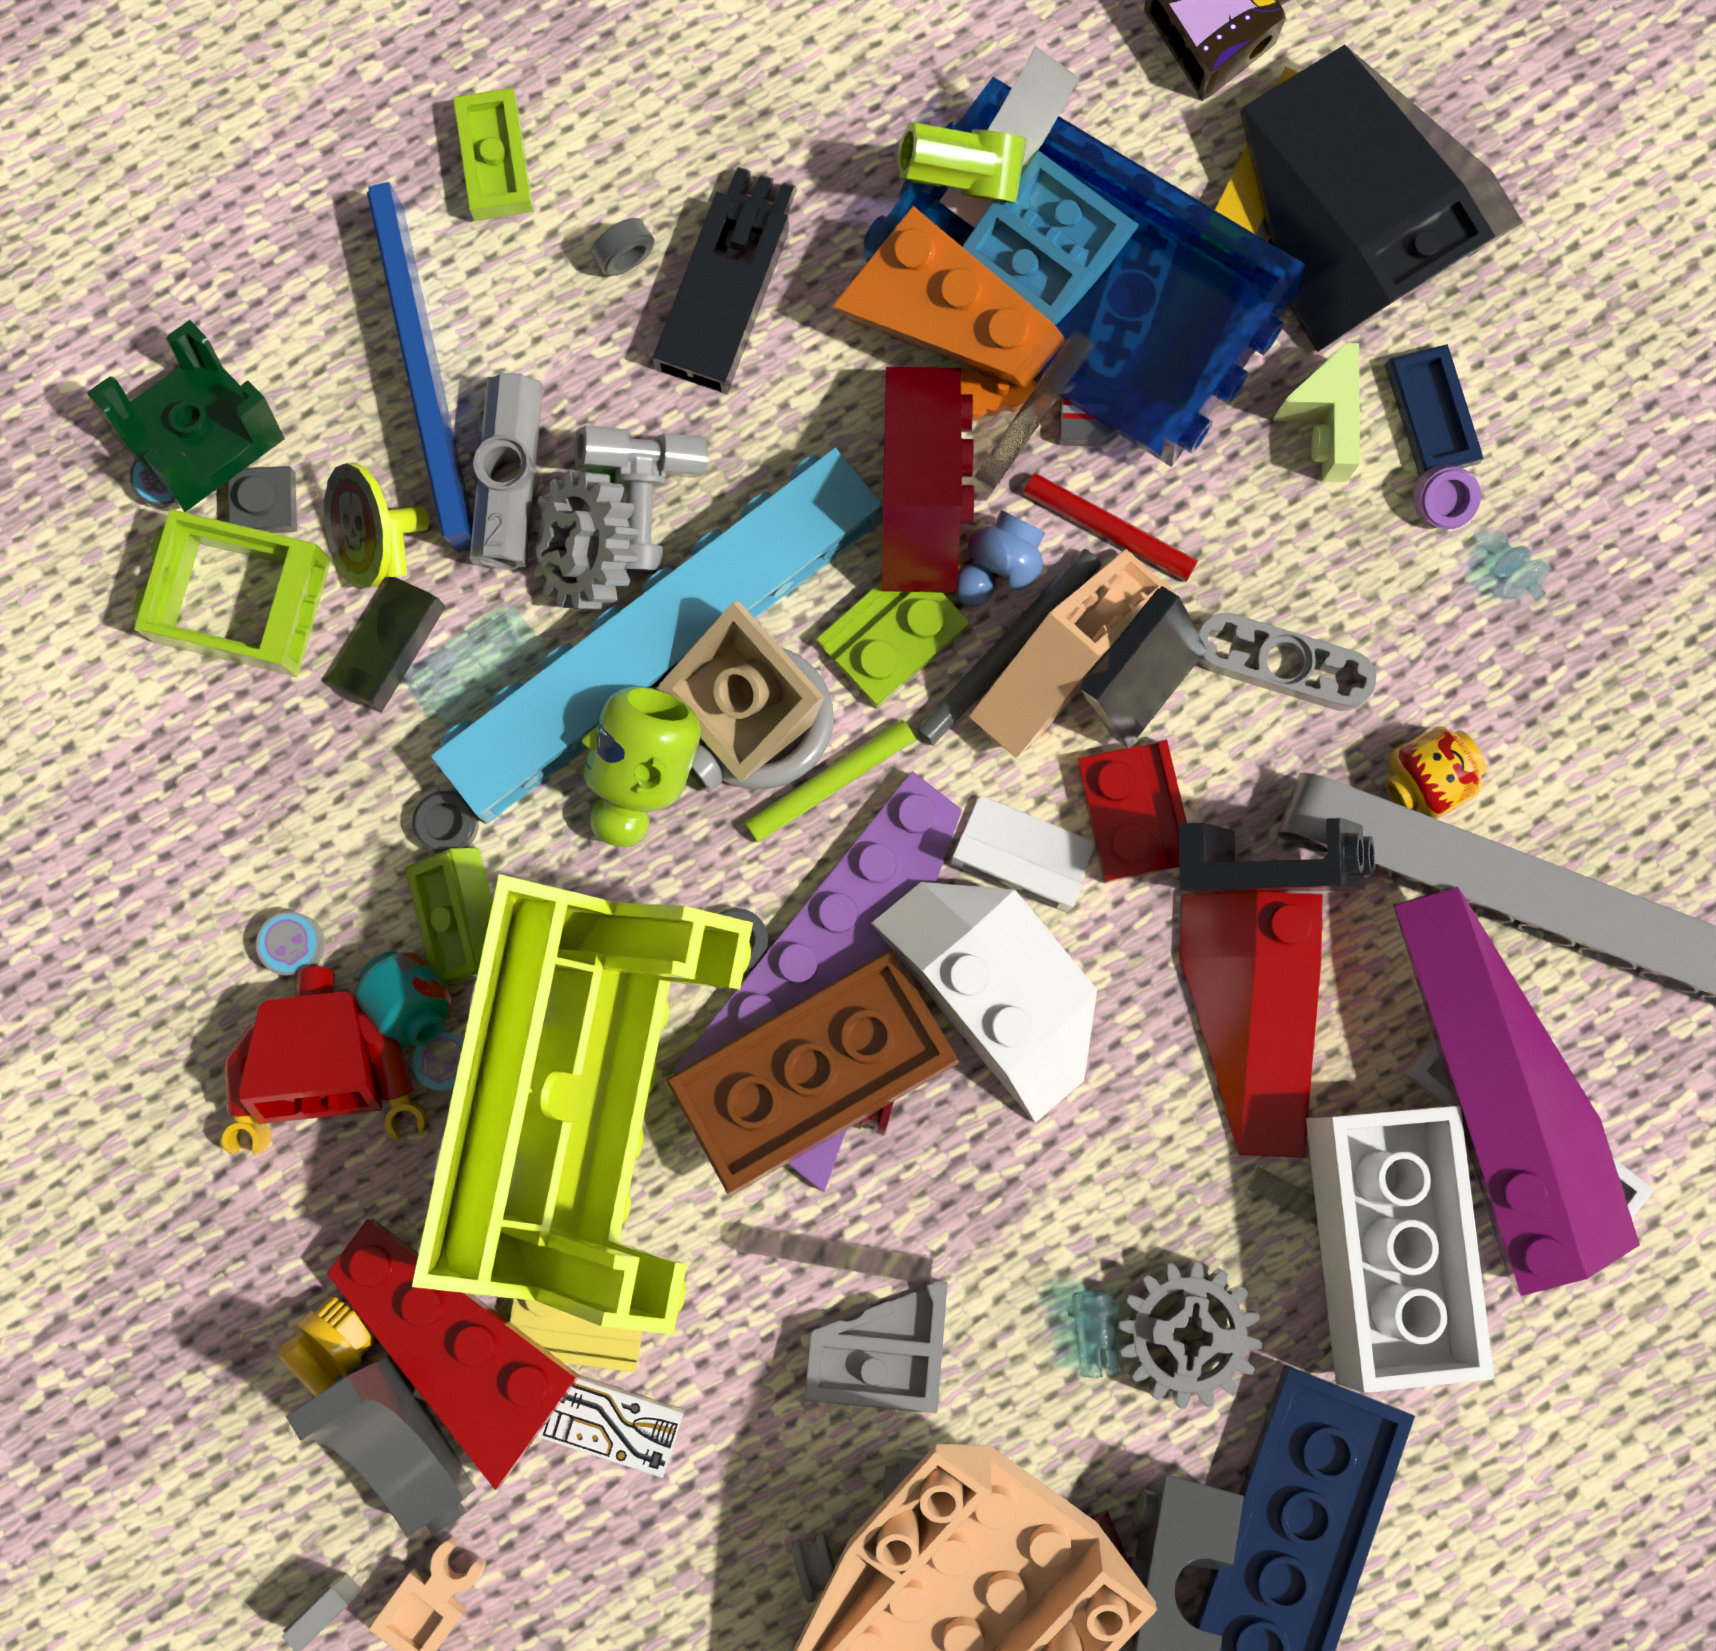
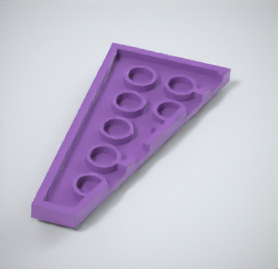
[673,771,962,1192]

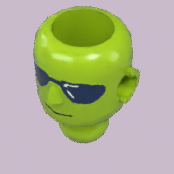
[582,686,701,848]

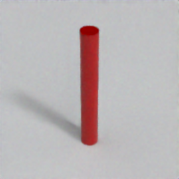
[1023,472,1199,582]

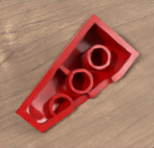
[1179,891,1323,1158]

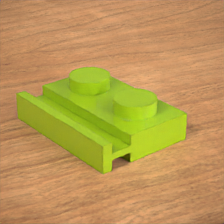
[816,582,970,709]

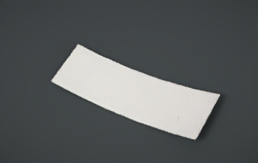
[939,46,1079,228]

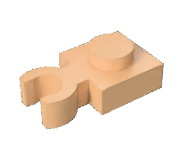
[368,1536,486,1651]

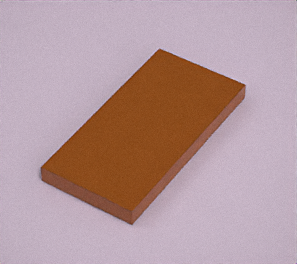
[665,948,959,1197]

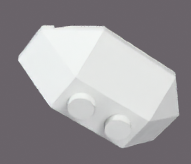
[871,882,1097,1122]

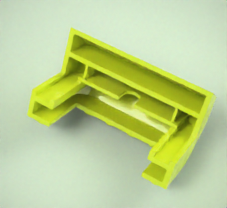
[412,874,753,1334]

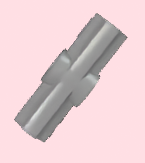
[470,373,543,570]

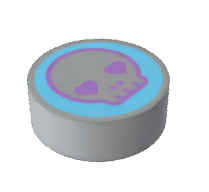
[256,911,325,977]

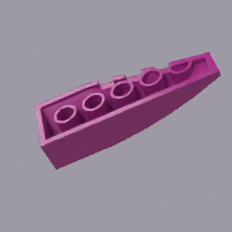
[1393,886,1640,1296]

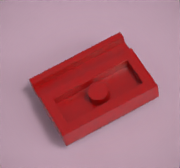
[1076,739,1187,884]

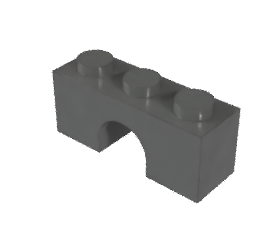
[1118,1474,1244,1651]

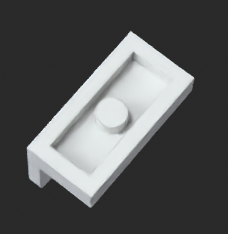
[950,796,1095,913]

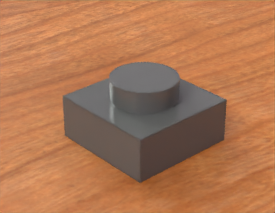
[228,466,297,533]

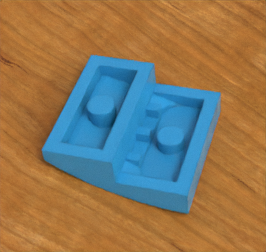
[963,151,1139,325]

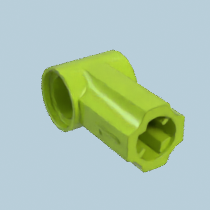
[897,122,1027,203]

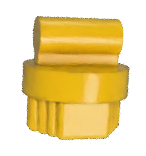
[277,1296,375,1397]

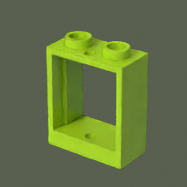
[133,509,331,677]

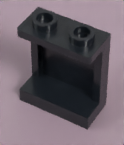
[1178,818,1375,894]

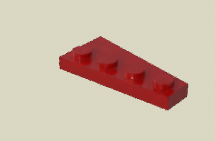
[327,1219,580,1490]

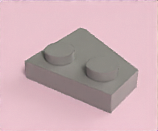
[805,1281,948,1414]

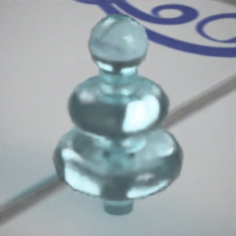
[1485,530,1551,601]

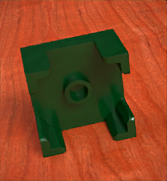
[86,319,285,512]

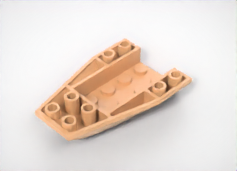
[793,1444,1157,1651]

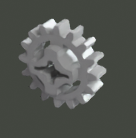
[529,471,639,610]
[1115,1260,1262,1409]

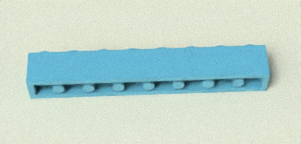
[431,447,882,824]

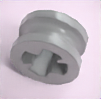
[791,1532,835,1603]

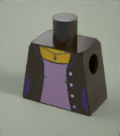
[1144,0,1290,101]

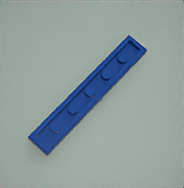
[367,182,473,553]

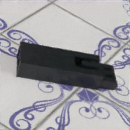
[652,167,796,395]

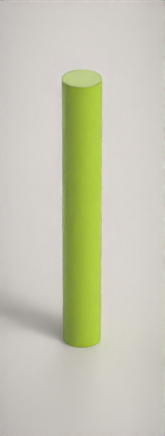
[745,719,916,843]

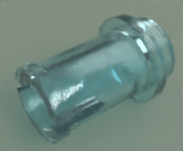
[1067,1290,1121,1378]

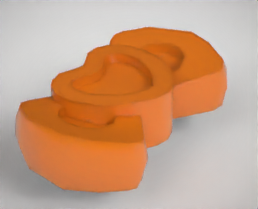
[961,370,1048,421]

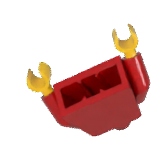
[221,966,427,1156]

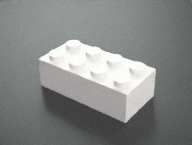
[1306,1106,1494,1393]

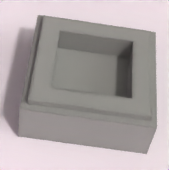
[281,1573,363,1651]

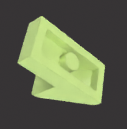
[1273,343,1360,482]

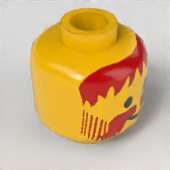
[1384,726,1486,819]

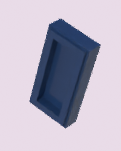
[1385,344,1484,478]

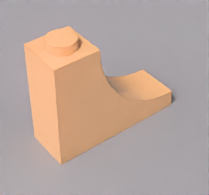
[969,549,1173,758]

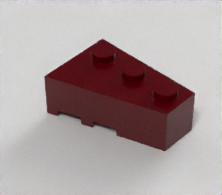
[881,366,974,593]

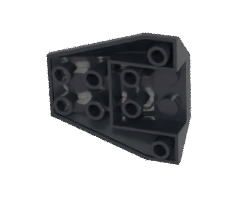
[1239,44,1524,353]

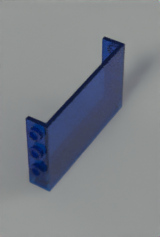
[863,77,1305,467]

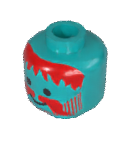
[354,951,452,1047]

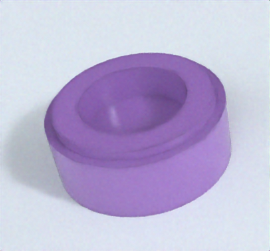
[1413,464,1481,530]

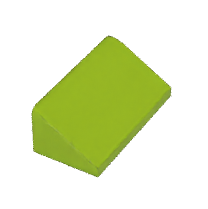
[405,848,493,986]

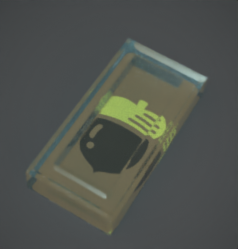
[411,606,549,730]

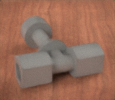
[574,425,708,574]

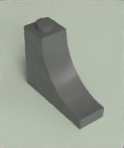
[286,1355,476,1537]

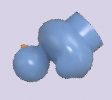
[954,510,1045,607]

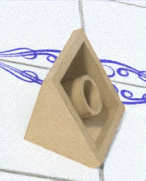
[657,600,824,782]

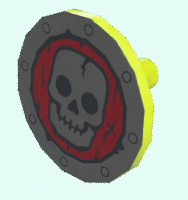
[324,462,429,589]

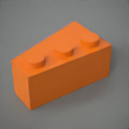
[833,206,1066,389]

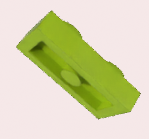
[453,88,534,221]

